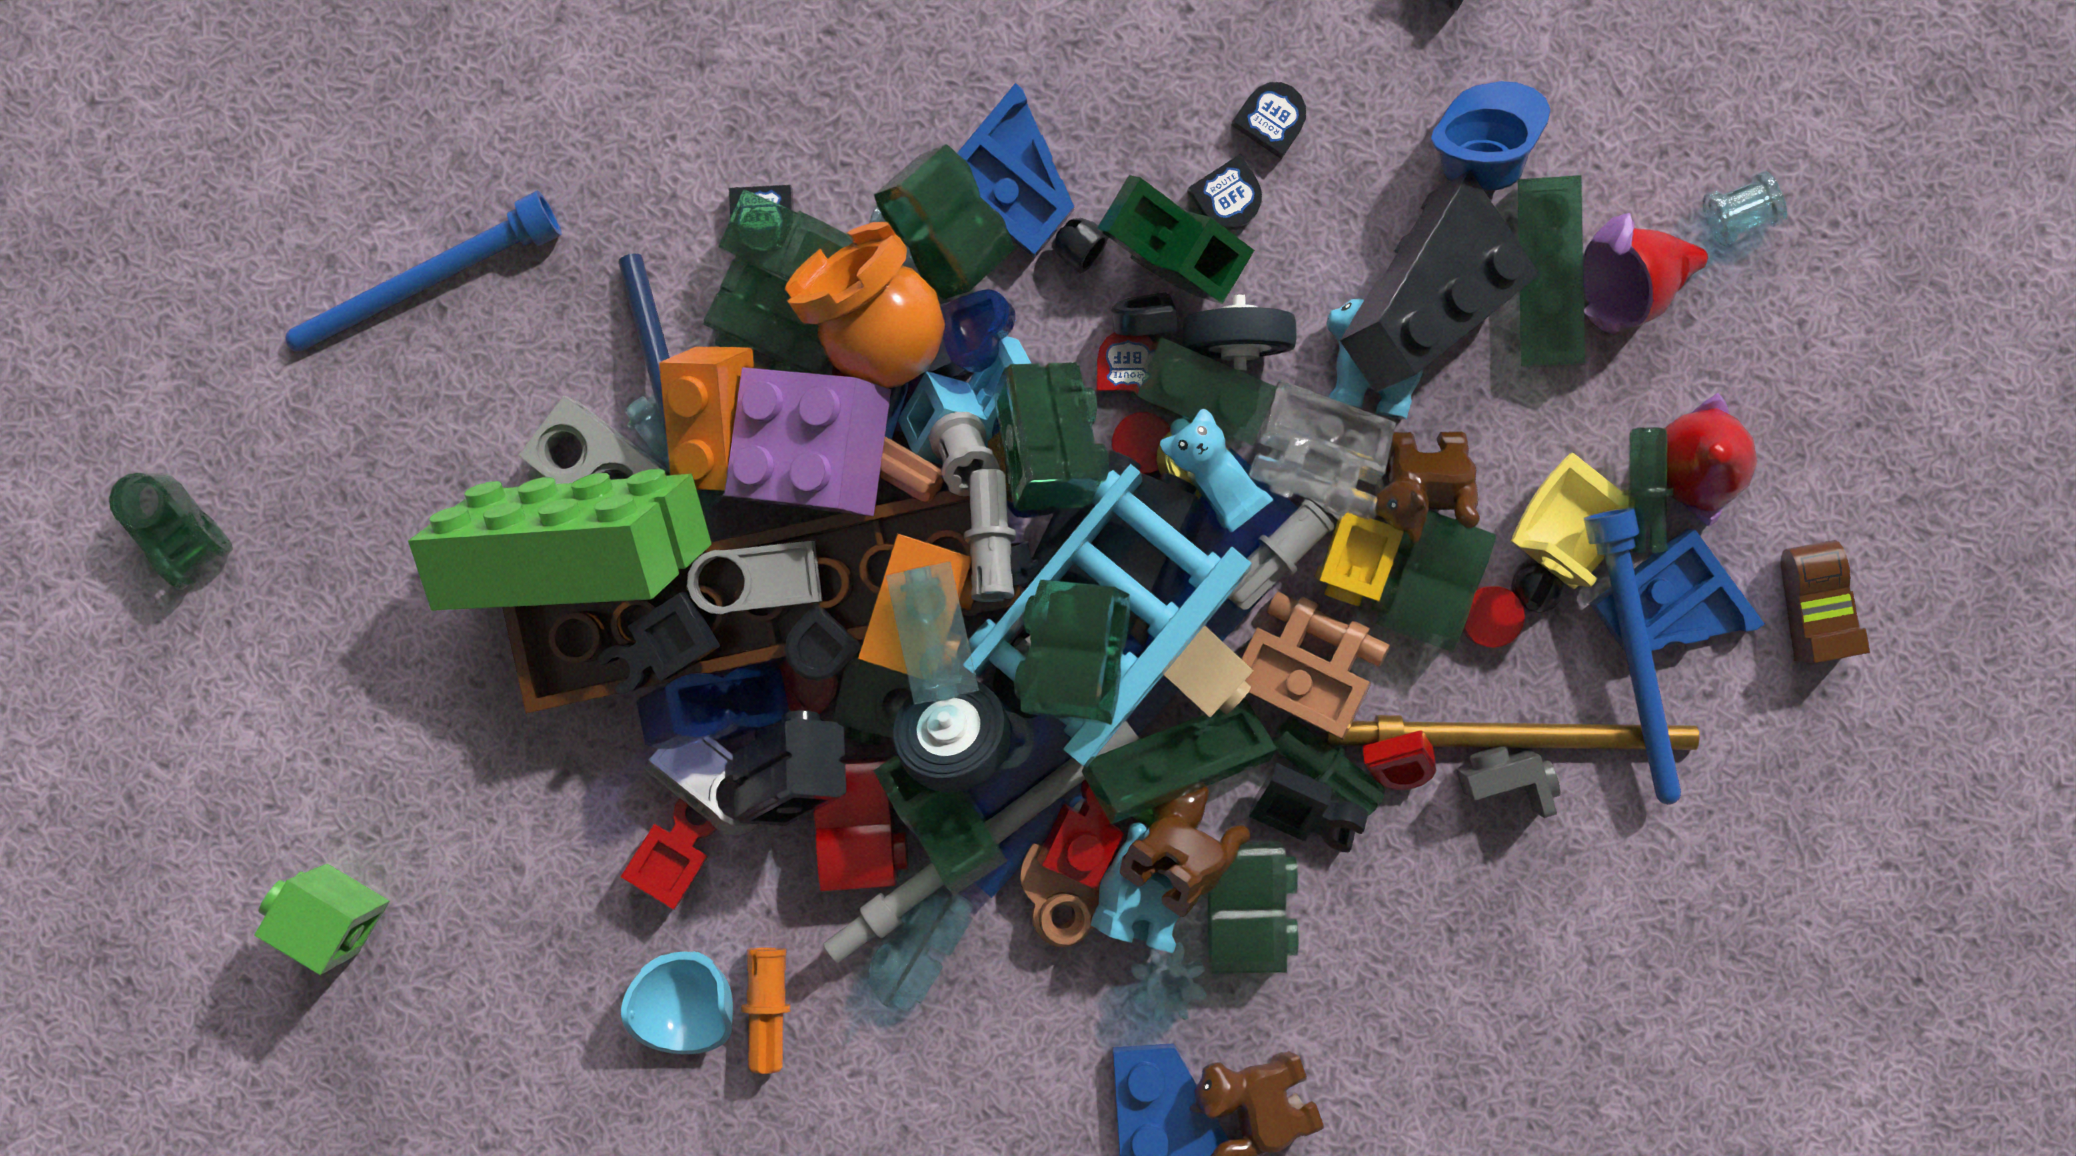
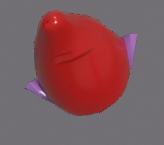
[1581,213,1708,334]
[1650,393,1758,527]

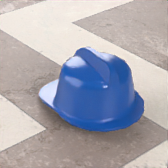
[1431,81,1551,191]

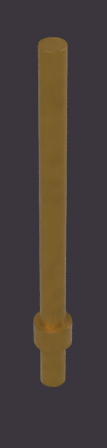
[1325,715,1700,750]

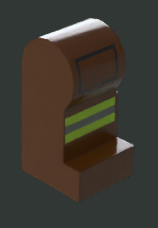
[1780,540,1870,663]

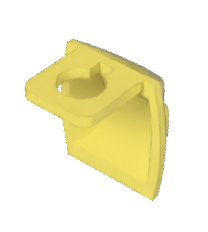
[1511,453,1636,589]

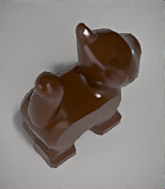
[1374,431,1480,543]
[1120,786,1250,917]
[1189,1051,1324,1156]

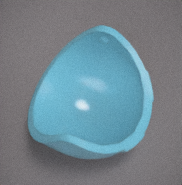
[621,951,733,1054]

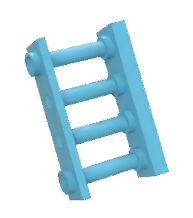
[963,464,1252,767]

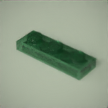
[1518,175,1586,368]
[1081,699,1277,824]

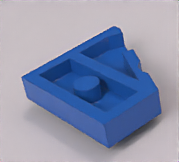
[939,83,1074,258]
[1589,528,1765,651]
[1113,1043,1229,1156]

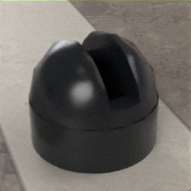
[1055,218,1109,274]
[1511,563,1564,612]

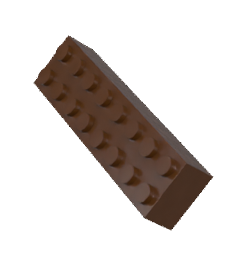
[502,490,1021,714]

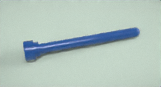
[285,190,562,352]
[1584,508,1681,805]

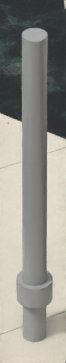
[824,721,1139,963]

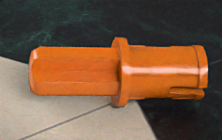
[741,947,791,1074]

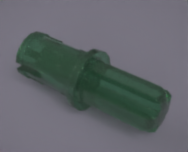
[1622,427,1674,553]
[1269,716,1385,816]

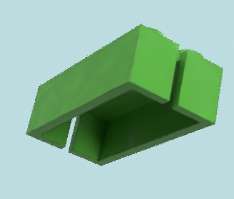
[408,469,712,611]

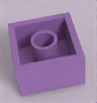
[724,367,891,516]

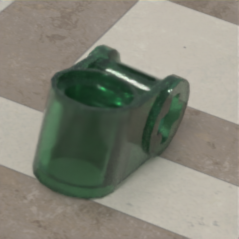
[109,473,233,590]

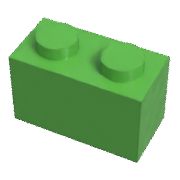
[254,863,390,975]

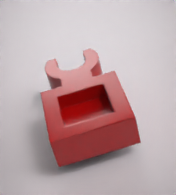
[1037,771,1133,890]
[621,798,717,910]

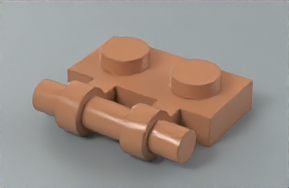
[1242,591,1390,740]

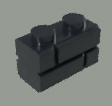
[733,711,846,826]

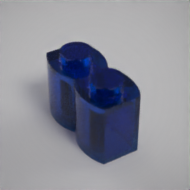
[636,665,789,749]

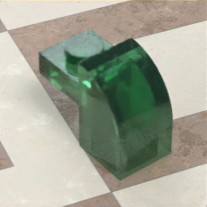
[718,189,853,283]
[873,755,1008,896]

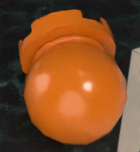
[785,222,945,388]

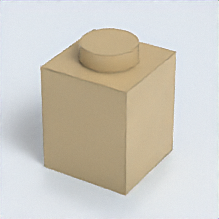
[1164,626,1254,717]

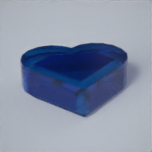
[940,289,1016,373]

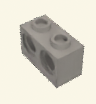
[518,396,670,484]

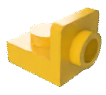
[1314,508,1404,606]

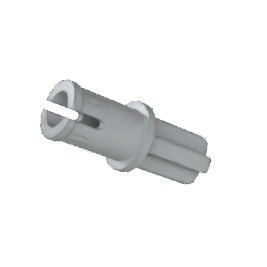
[964,469,1016,602]
[1228,499,1335,610]

